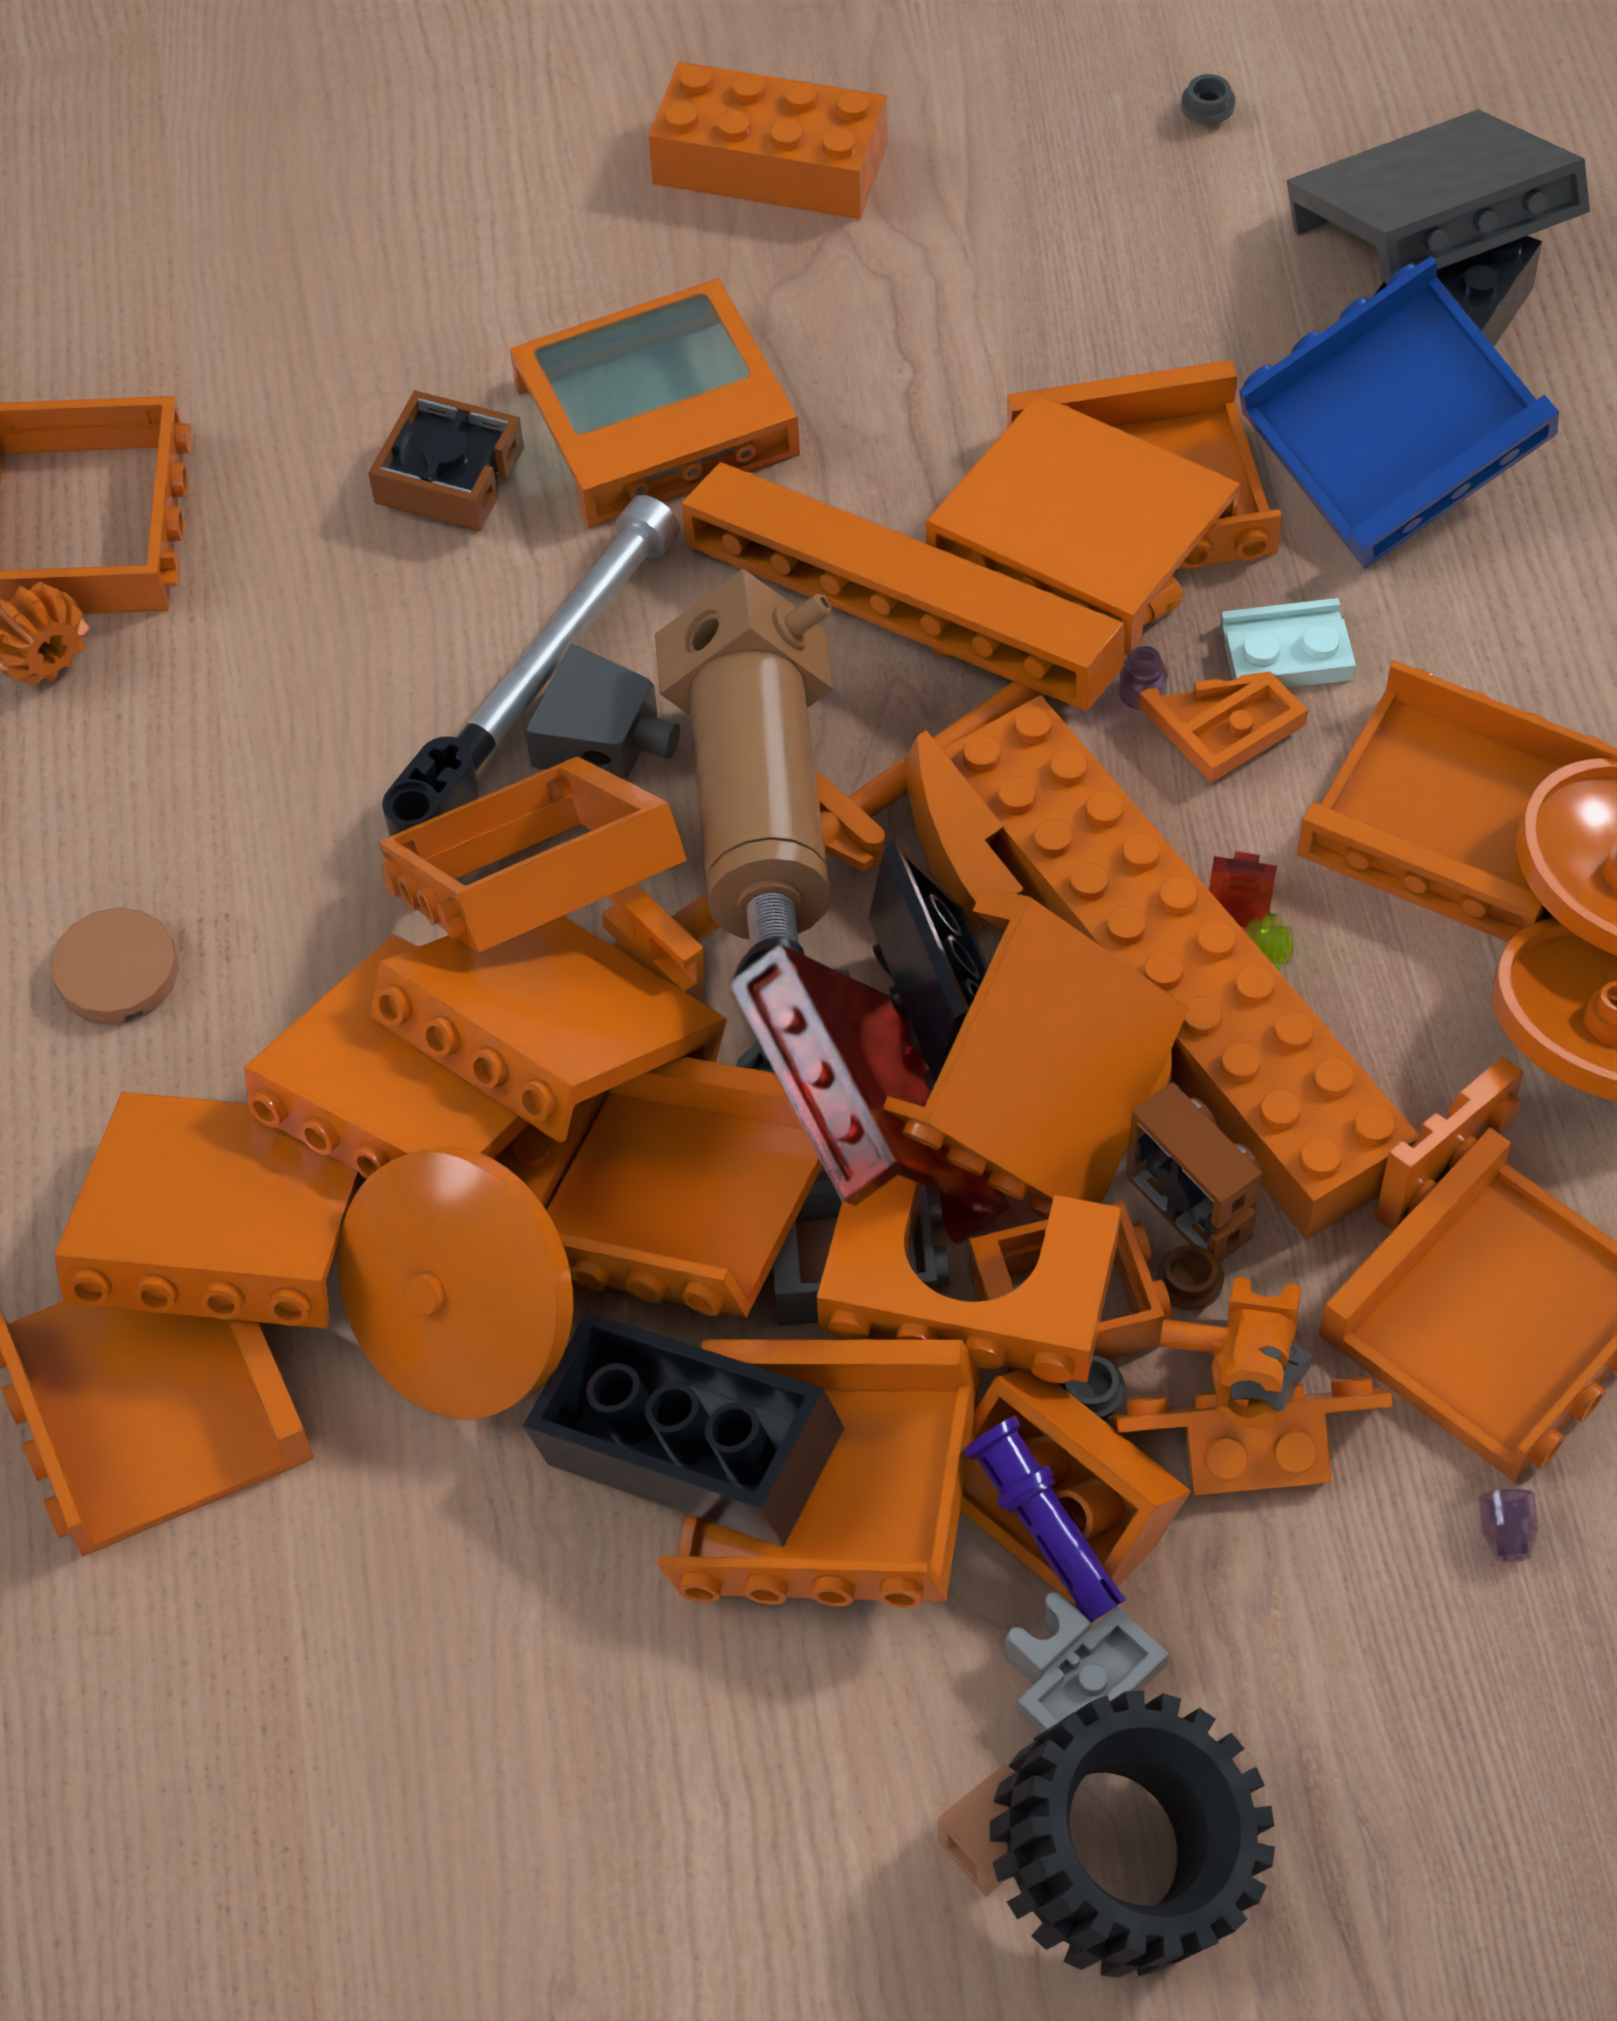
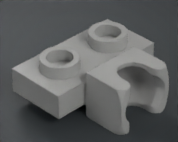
[1004,1592,1169,1733]

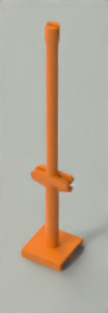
[602,576,1184,1004]

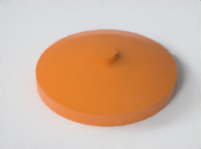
[1516,758,1617,956]
[1491,917,1617,1102]
[338,1146,573,1419]

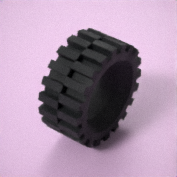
[990,1691,1275,1978]

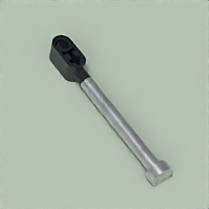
[382,495,680,837]

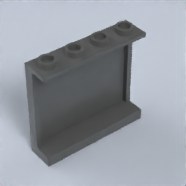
[1286,109,1590,283]

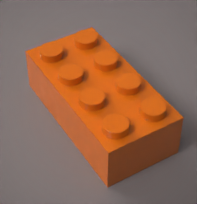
[648,61,887,219]

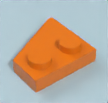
[1138,671,1308,783]

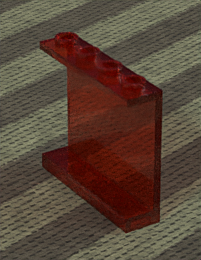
[730,944,1010,1244]

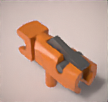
[1160,1277,1311,1428]

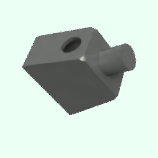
[525,644,680,779]

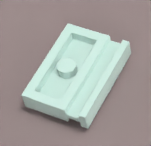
[1220,598,1356,688]

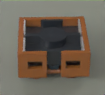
[368,390,524,531]
[1126,1082,1262,1262]

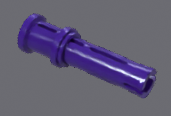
[963,1416,1126,1623]

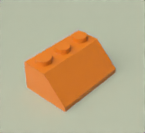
[960,1369,1191,1609]

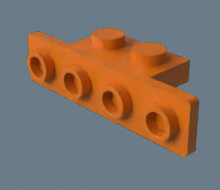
[1111,1377,1393,1496]

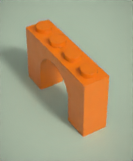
[817,1156,1121,1383]

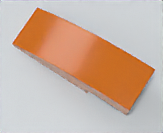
[904,730,1024,934]

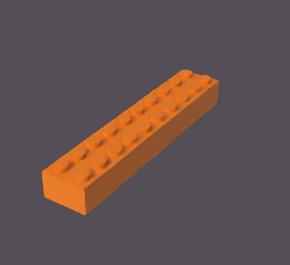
[942,695,1420,1240]

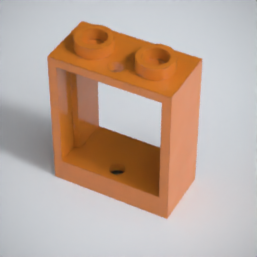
[969,1201,1172,1375]

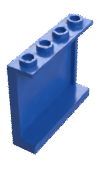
[1239,255,1559,569]

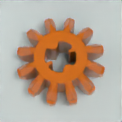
[0,581,90,687]

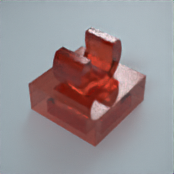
[1209,851,1277,931]

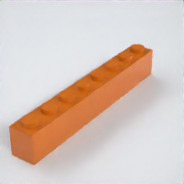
[681,462,1124,711]

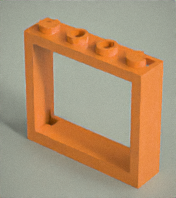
[0,396,192,614]
[378,756,687,953]

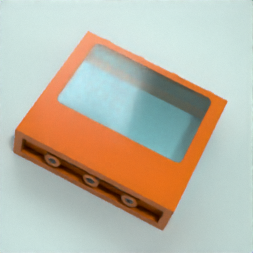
[510,278,800,528]

